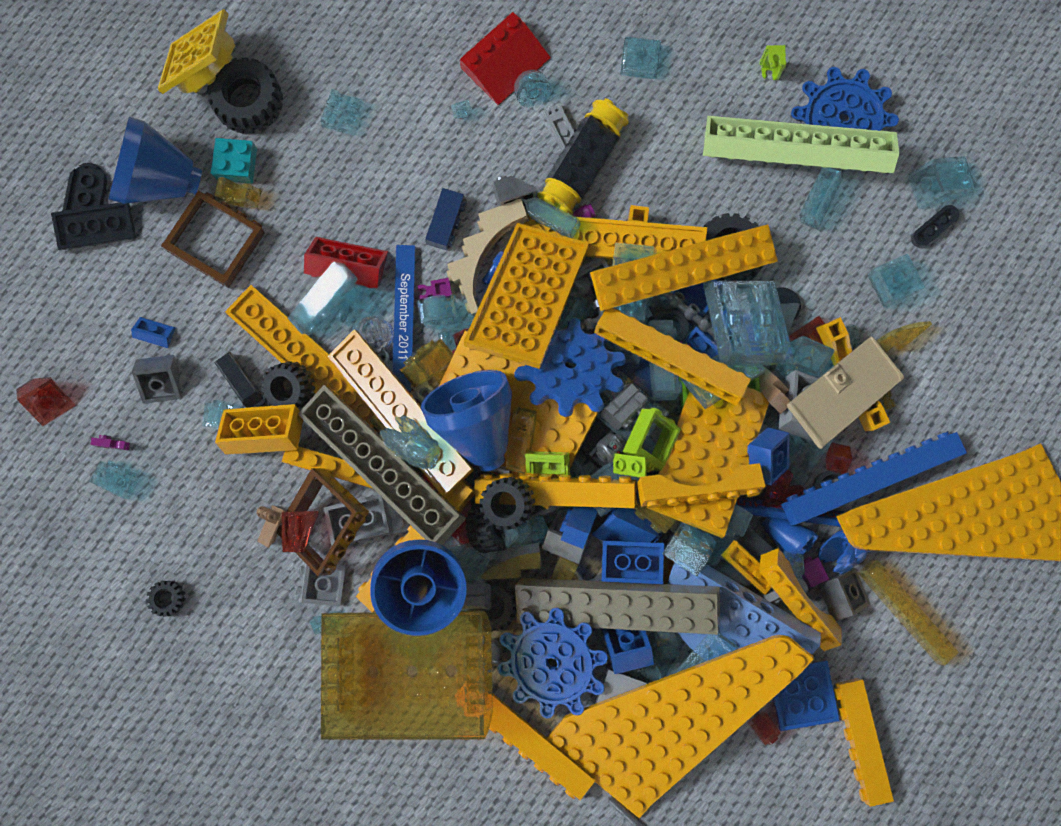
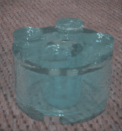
[417,295,458,328]

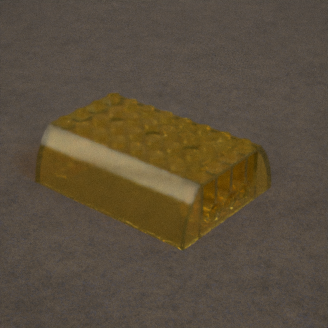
[321,610,493,740]

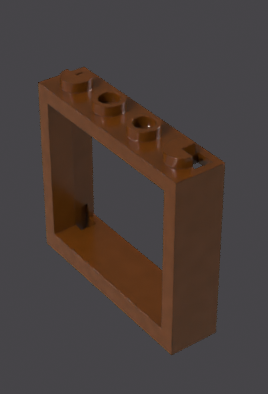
[161,190,265,288]
[276,468,369,576]

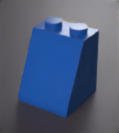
[592,500,665,543]

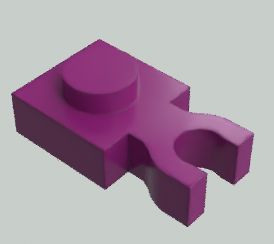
[418,278,452,301]
[90,435,130,451]

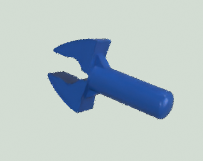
[482,251,504,284]

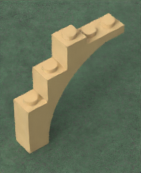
[446,198,529,317]

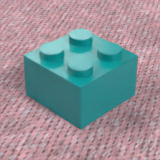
[211,138,257,184]

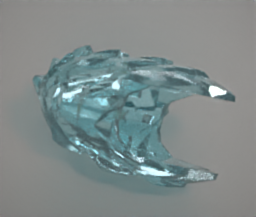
[380,415,440,470]

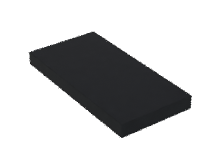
[51,202,136,251]

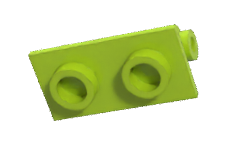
[613,453,654,477]

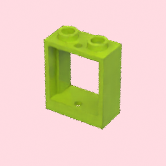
[623,408,681,471]

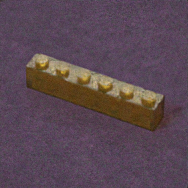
[857,560,959,666]

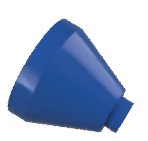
[108,116,202,204]
[421,370,512,471]
[370,540,467,636]

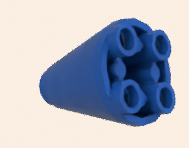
[762,517,819,566]

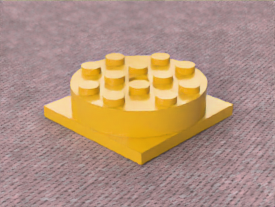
[158,9,235,94]

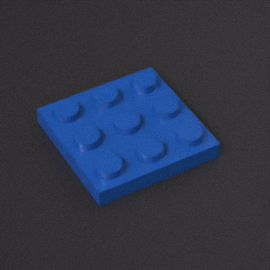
[773,660,840,731]

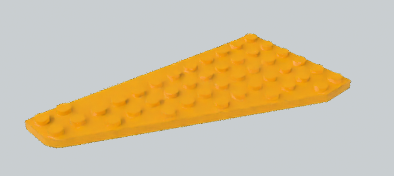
[836,443,1061,562]
[546,635,814,818]

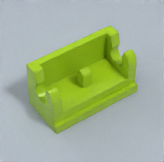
[759,45,786,80]
[525,451,570,475]

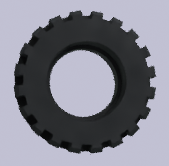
[207,57,283,134]
[703,213,763,289]

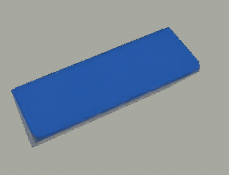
[131,317,175,348]
[685,326,728,361]

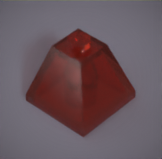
[16,377,76,426]

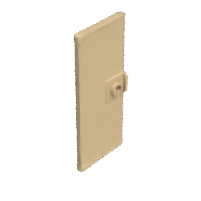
[787,336,904,449]

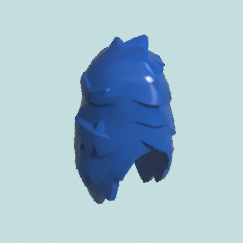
[818,530,873,574]

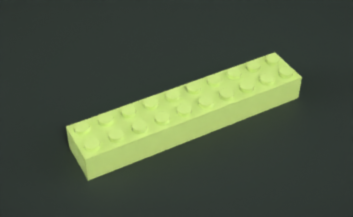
[703,116,899,173]

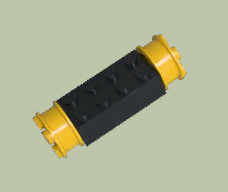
[537,98,629,216]

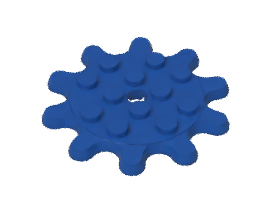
[791,67,899,131]
[514,318,626,417]
[497,608,608,719]

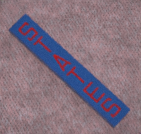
[733,497,845,527]

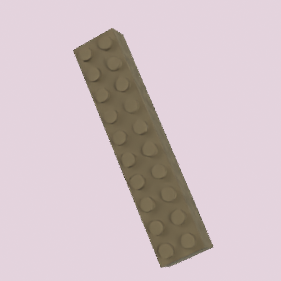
[298,385,466,545]
[515,578,720,635]

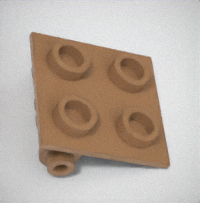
[256,505,285,548]

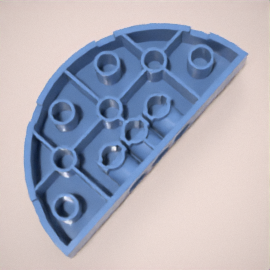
[668,549,821,661]

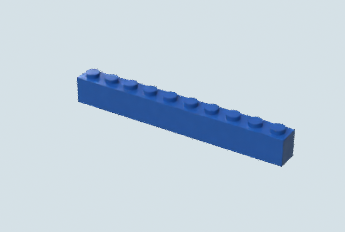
[781,431,967,526]

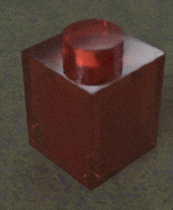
[825,442,853,474]
[748,711,781,745]

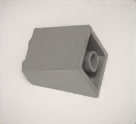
[594,667,648,704]

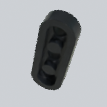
[911,205,959,248]

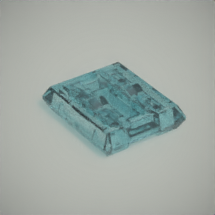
[703,281,794,366]

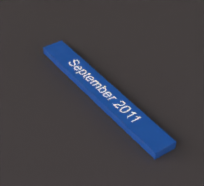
[393,245,415,393]

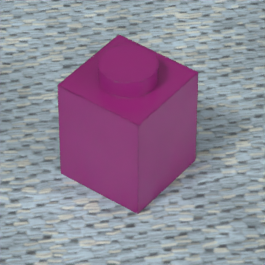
[797,556,829,588]

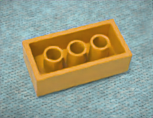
[215,404,304,455]

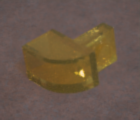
[215,177,262,209]

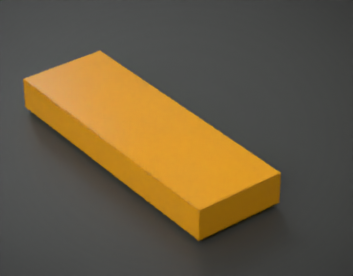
[721,540,772,595]

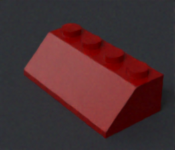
[304,237,388,288]

